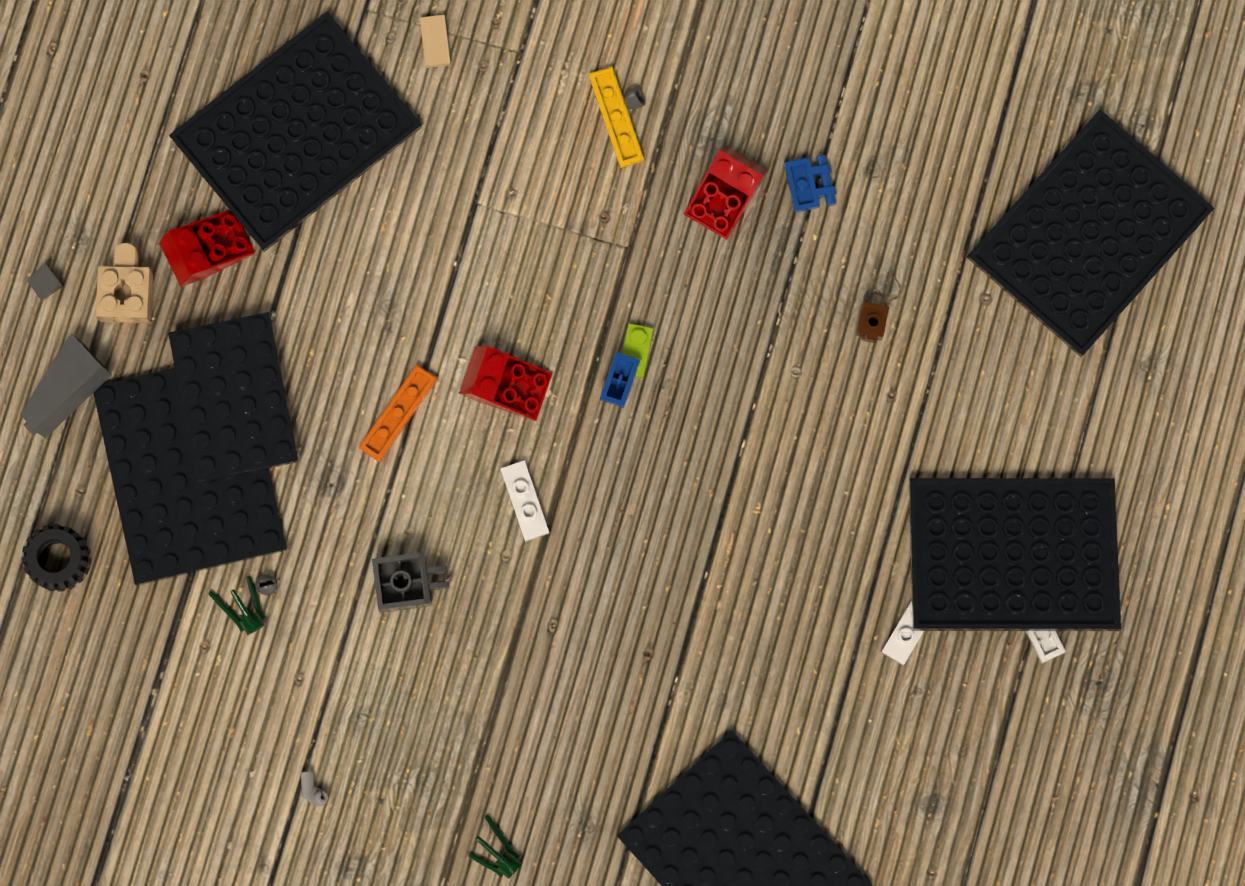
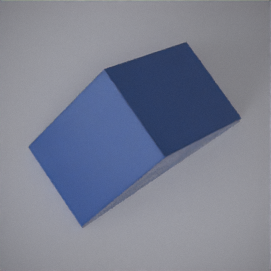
[600,352,640,408]

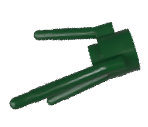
[208,576,266,636]
[468,815,522,879]

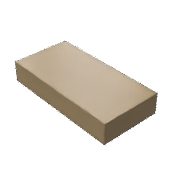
[420,15,451,68]

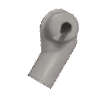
[301,772,328,806]

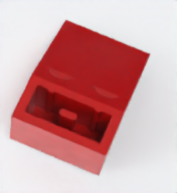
[684,145,769,240]
[159,210,255,287]
[459,346,553,421]

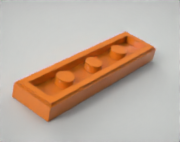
[358,364,438,463]

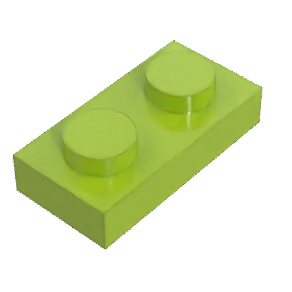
[622,323,653,379]

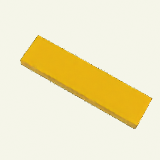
[588,66,644,169]

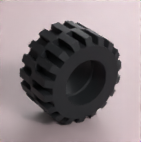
[21,524,91,592]

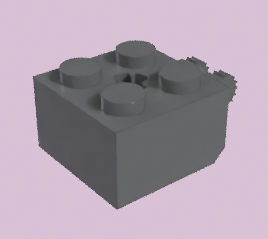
[372,552,449,613]

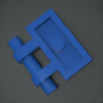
[784,155,837,213]

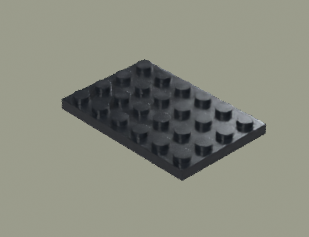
[168,312,299,483]

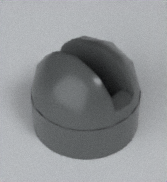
[624,87,646,110]
[256,574,277,596]

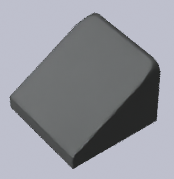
[27,264,63,301]

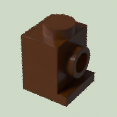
[857,302,889,343]

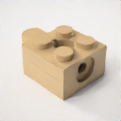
[96,243,153,323]

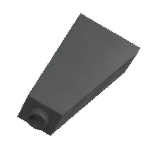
[20,334,112,439]

